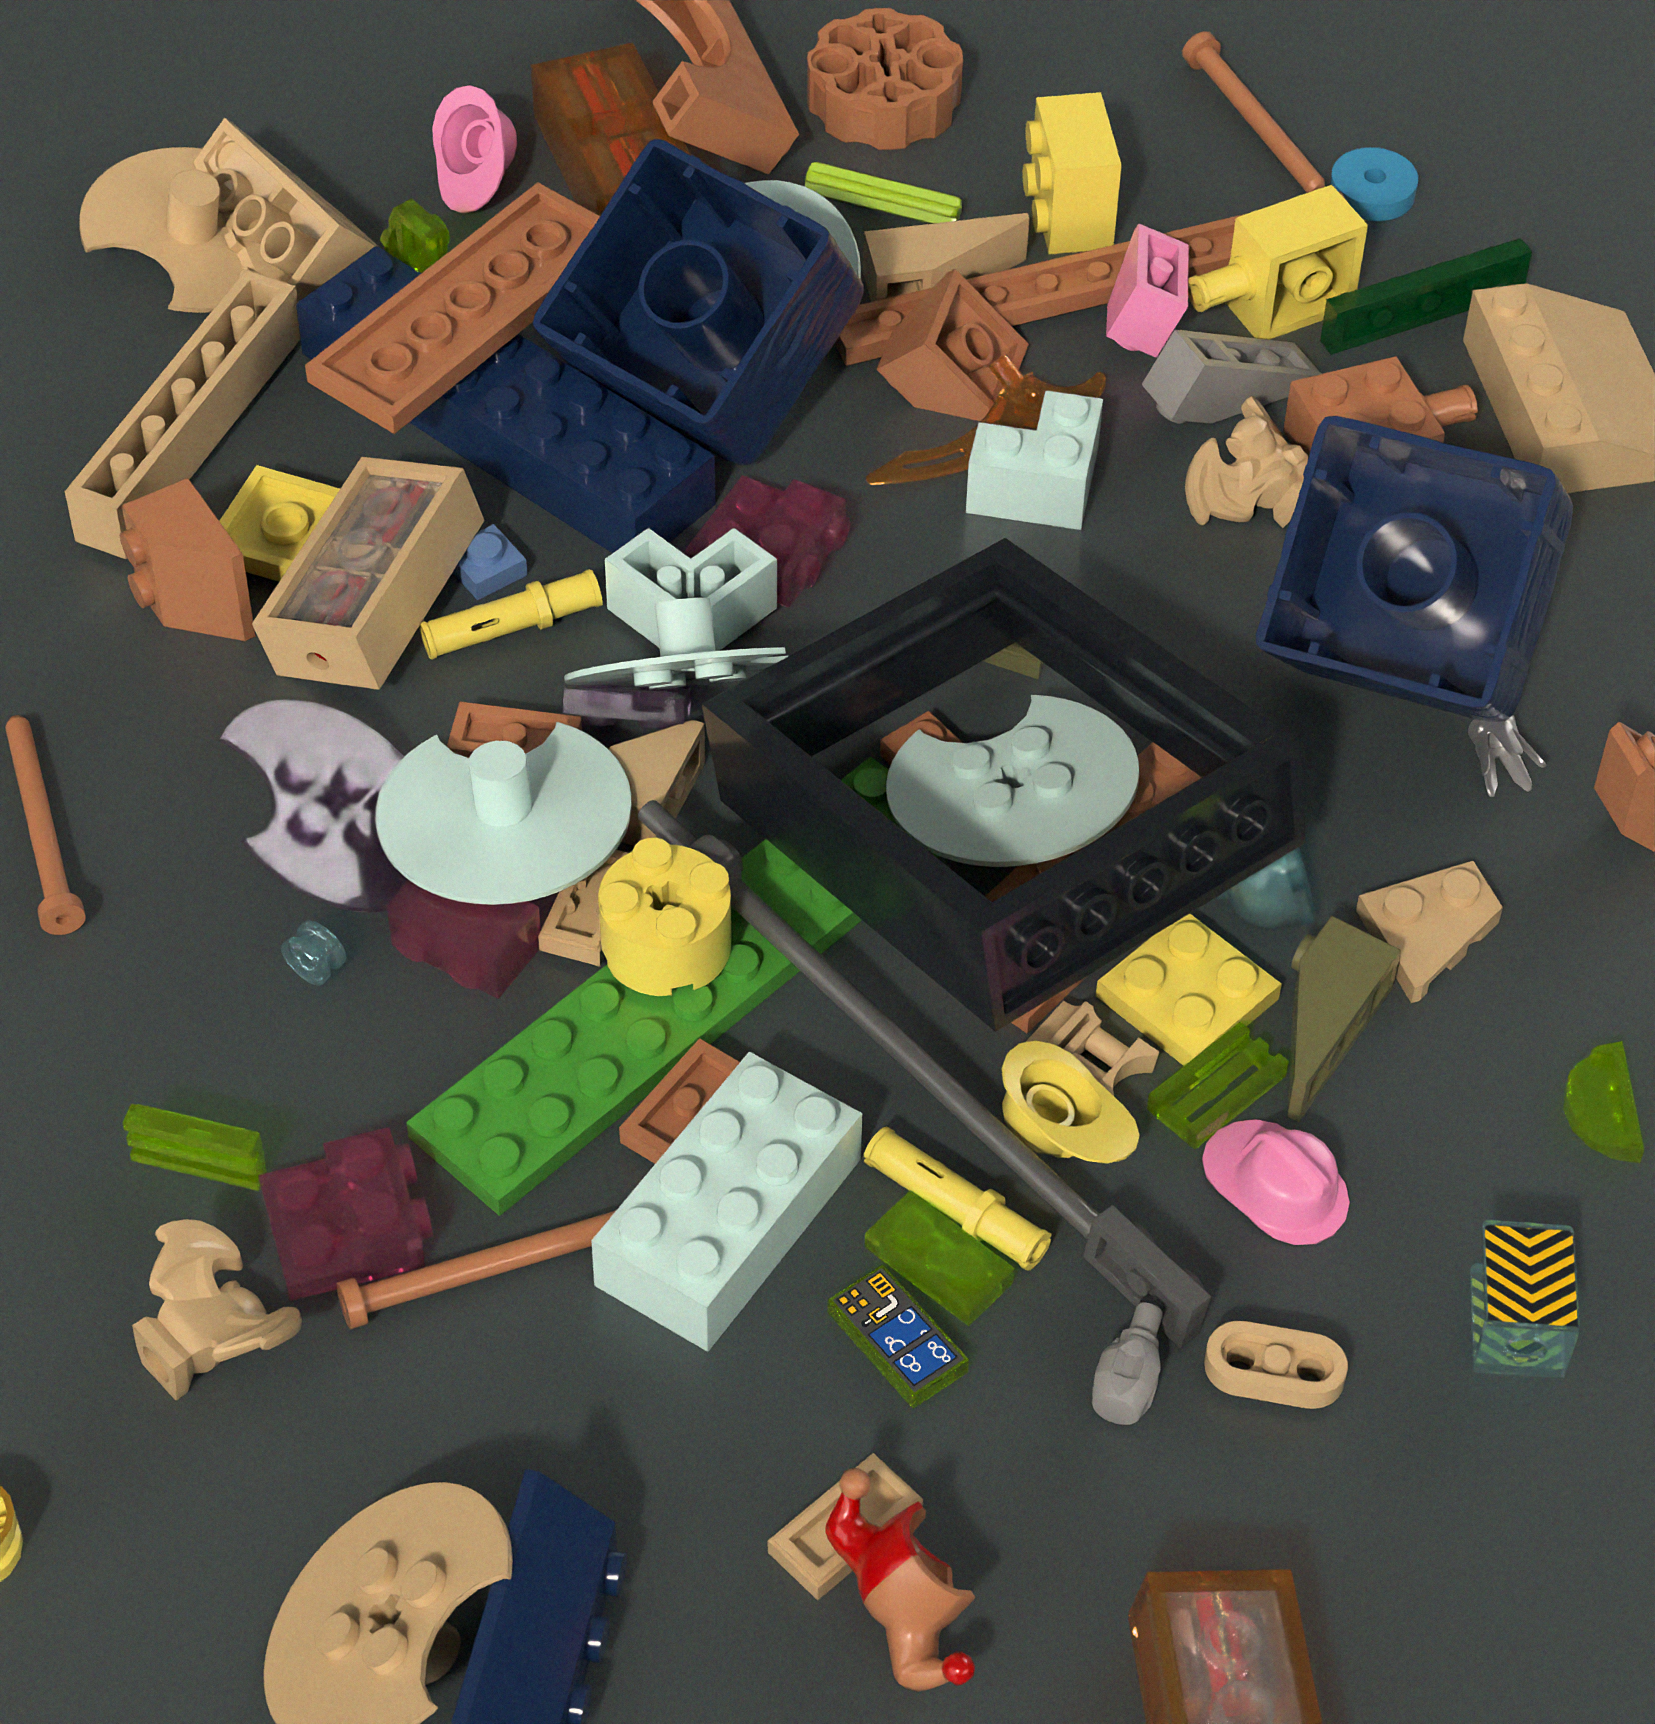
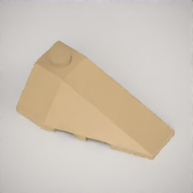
[193,118,380,302]

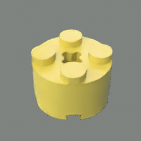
[598,837,731,996]

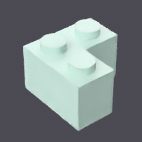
[966,391,1103,530]
[605,528,777,651]

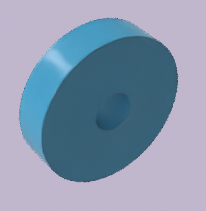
[1330,147,1419,221]

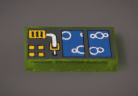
[827,1264,969,1409]

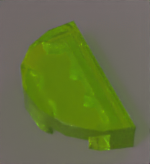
[1563,1041,1644,1163]

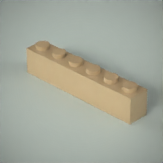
[65,270,300,559]

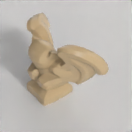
[1185,396,1309,528]
[132,1219,302,1401]

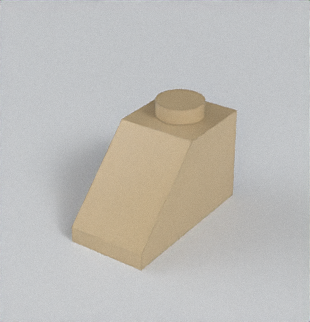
[609,720,705,846]

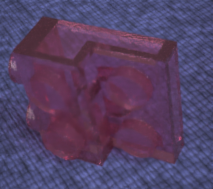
[685,475,851,607]
[258,1127,433,1301]

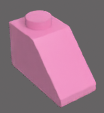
[1106,224,1189,358]

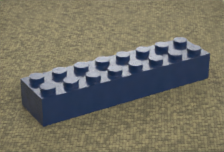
[296,246,715,553]

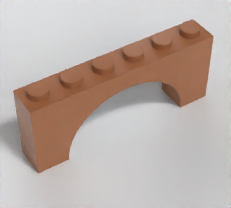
[636,0,799,174]

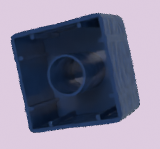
[533,139,864,465]
[1256,416,1573,722]

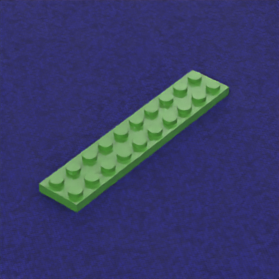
[406,756,941,1216]

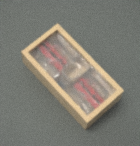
[252,457,485,690]

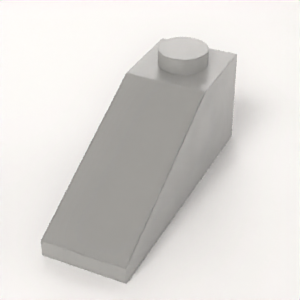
[1142,330,1321,424]

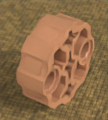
[807,8,963,150]

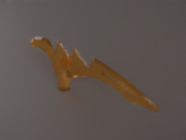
[866,354,1106,485]

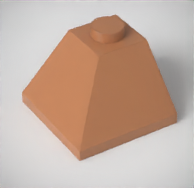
[876,269,1028,424]

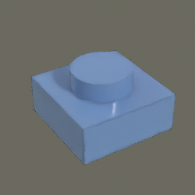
[452,524,527,601]

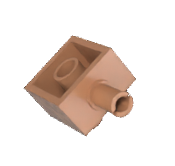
[1283,356,1478,458]

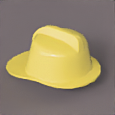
[1001,1040,1140,1164]

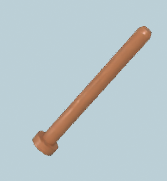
[1182,31,1325,193]
[5,715,86,935]
[337,1210,616,1329]

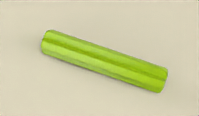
[805,162,962,224]

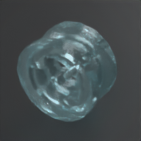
[280,920,347,986]

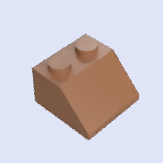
[119,478,256,641]

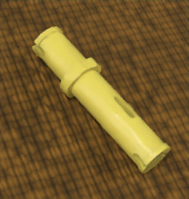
[419,569,603,660]
[864,1126,1052,1271]

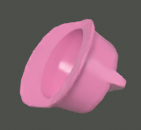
[432,85,517,214]
[1202,1119,1350,1245]

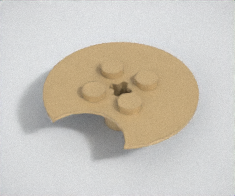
[79,147,244,313]
[264,1482,513,1724]

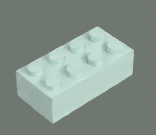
[591,1052,862,1352]

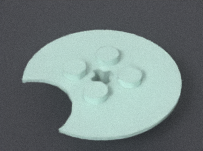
[564,598,788,690]
[886,695,1140,867]
[375,722,632,905]

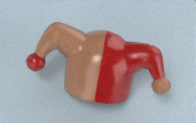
[825,1468,976,1692]

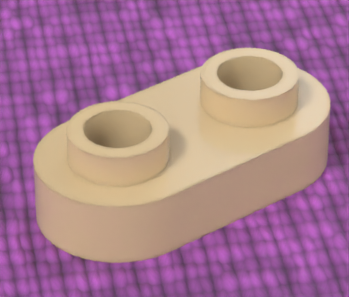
[1204,1321,1348,1409]

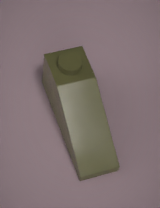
[1287,916,1401,1122]

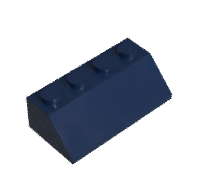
[451,1469,627,1724]

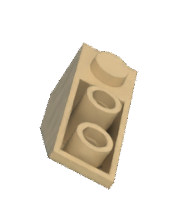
[863,213,1029,302]

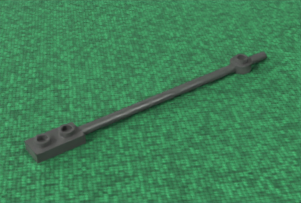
[638,800,1211,1349]

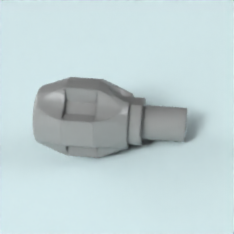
[1092,1302,1163,1425]

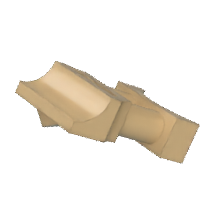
[1026,1001,1159,1096]

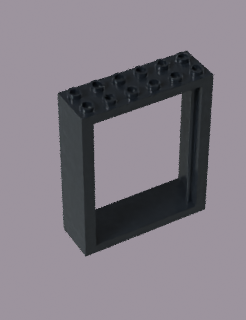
[702,538,1306,1032]

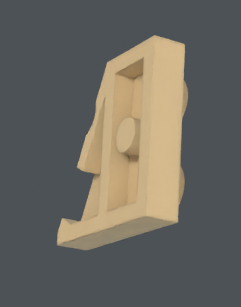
[1356,861,1503,1003]

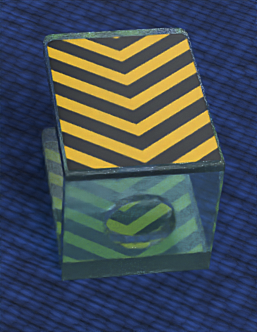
[1469,1220,1580,1379]

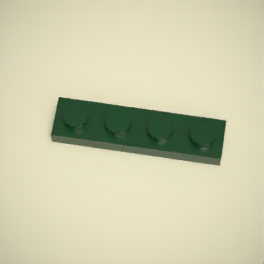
[1320,238,1532,355]

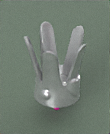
[1468,715,1547,797]

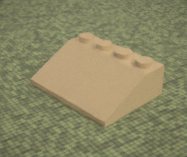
[1463,283,1655,493]

